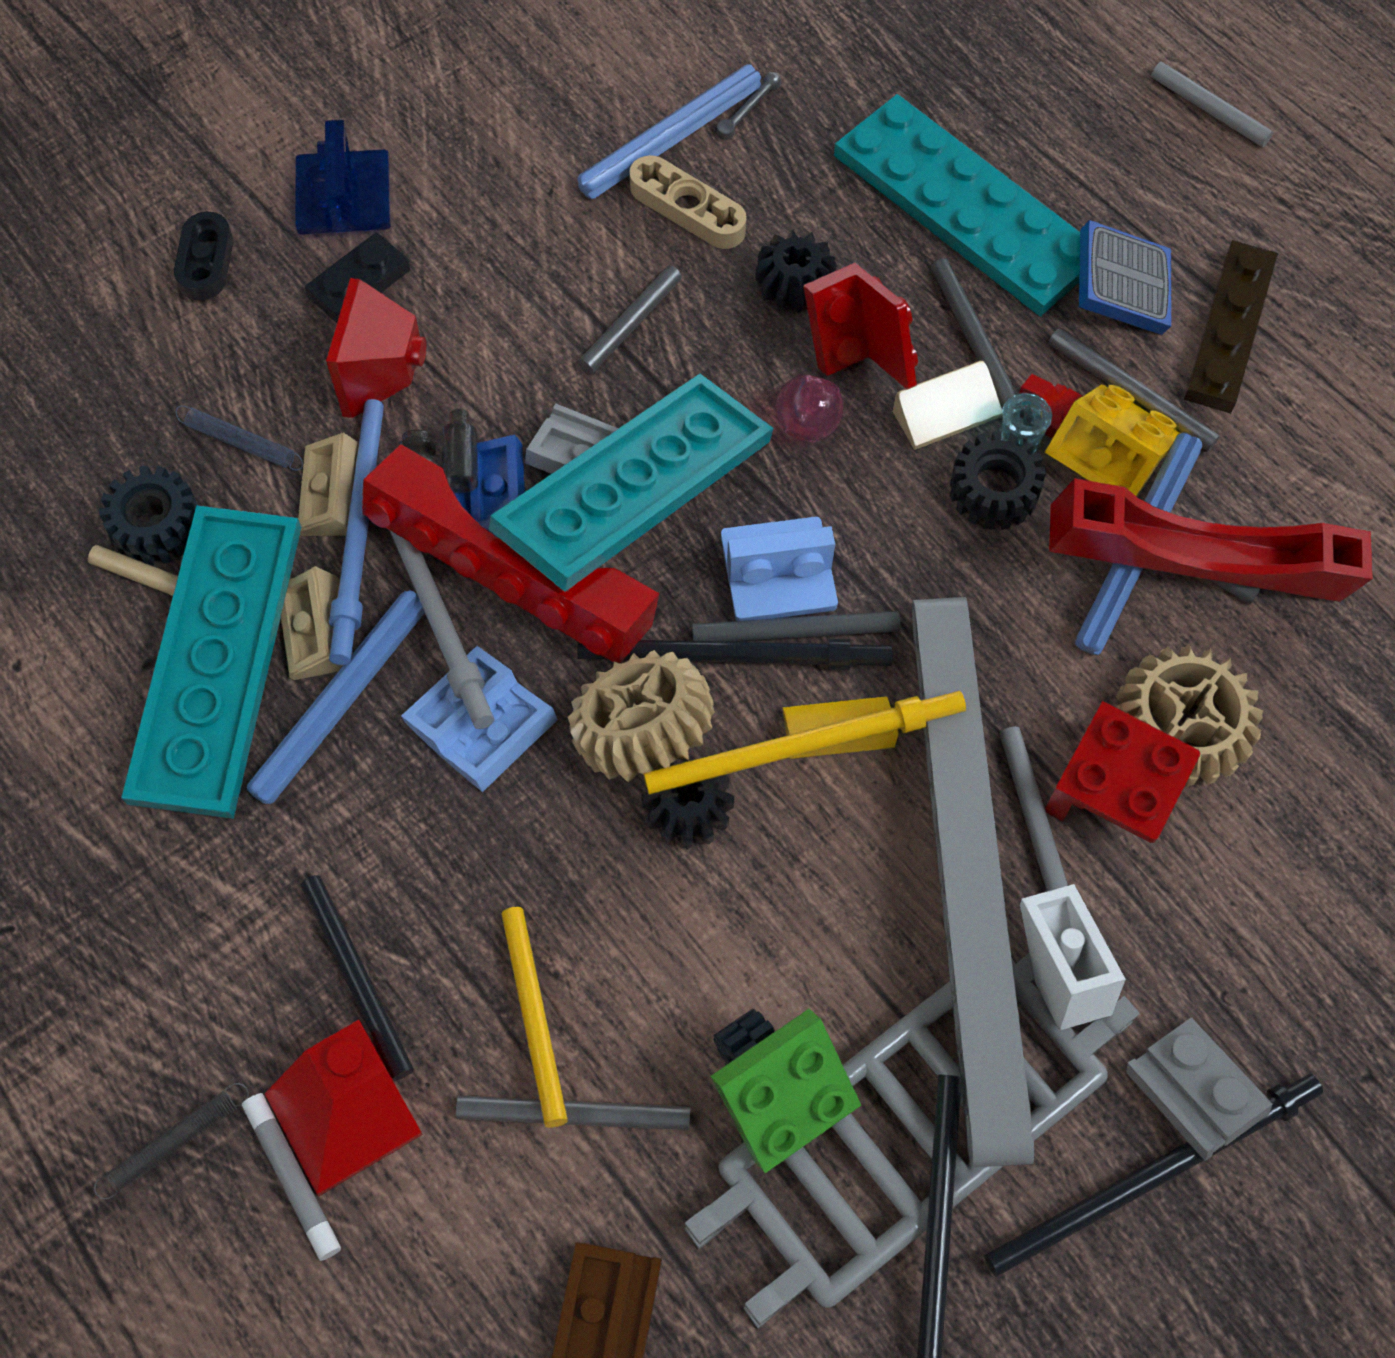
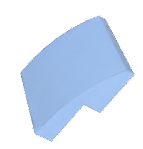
[401,646,558,792]

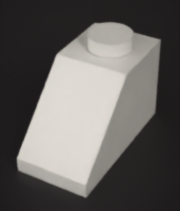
[1020,884,1126,1030]

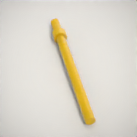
[643,690,966,795]

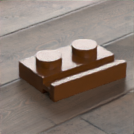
[552,1242,662,1358]

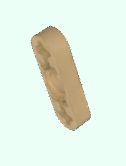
[630,155,746,249]

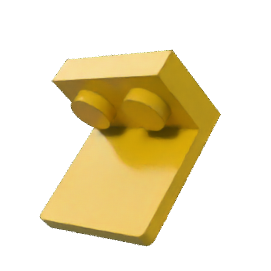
[1045,385,1180,497]

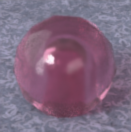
[775,374,844,443]

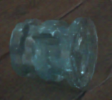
[999,393,1052,456]

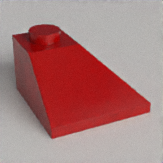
[326,278,427,418]
[264,1020,423,1196]

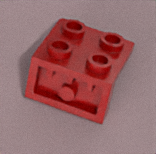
[803,263,918,390]
[1045,701,1200,843]

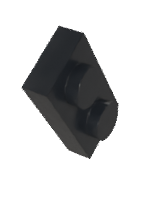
[305,232,410,323]

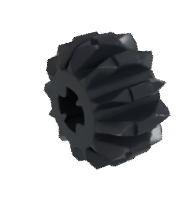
[755,229,837,314]
[641,753,734,850]

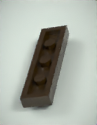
[1184,240,1278,414]

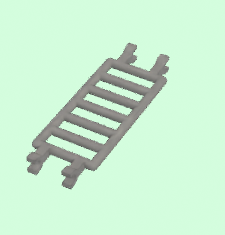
[685,954,1140,1329]

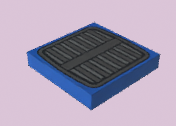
[1079,220,1171,335]

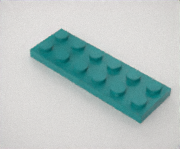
[834,94,1080,317]
[489,374,774,592]
[121,505,302,819]

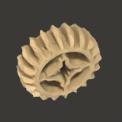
[1116,644,1263,788]
[567,650,715,782]

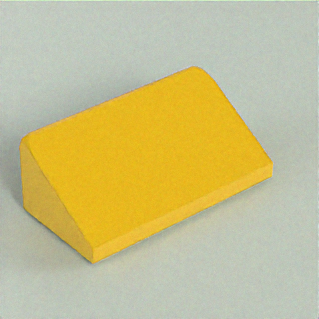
[782,696,899,759]

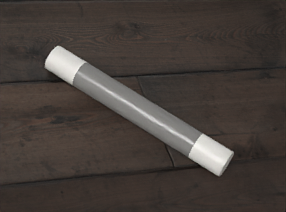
[242,1093,341,1261]

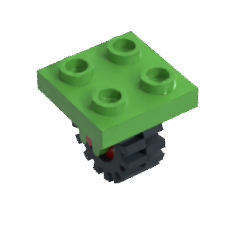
[710,1009,861,1173]

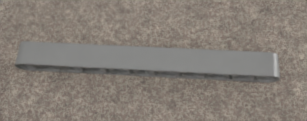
[912,597,1034,1167]

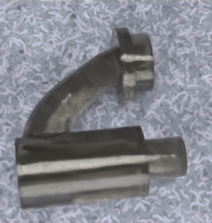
[398,409,478,493]

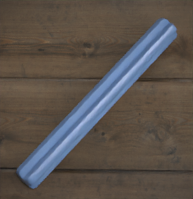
[577,64,761,199]
[1075,433,1202,655]
[247,590,425,804]

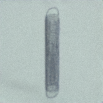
[176,405,303,471]

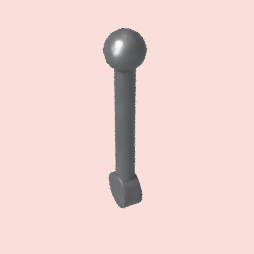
[717,72,781,140]

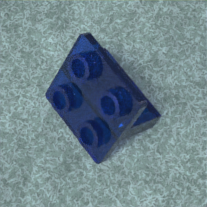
[295,120,391,235]

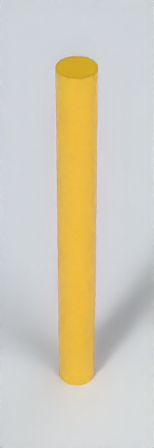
[501,907,568,1128]

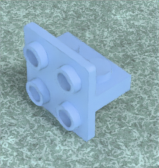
[721,517,838,621]

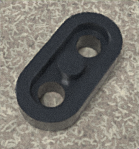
[174,211,233,300]

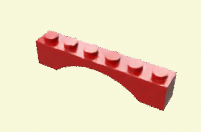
[362,444,659,664]
[1049,478,1373,602]

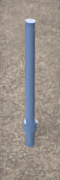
[329,399,384,665]

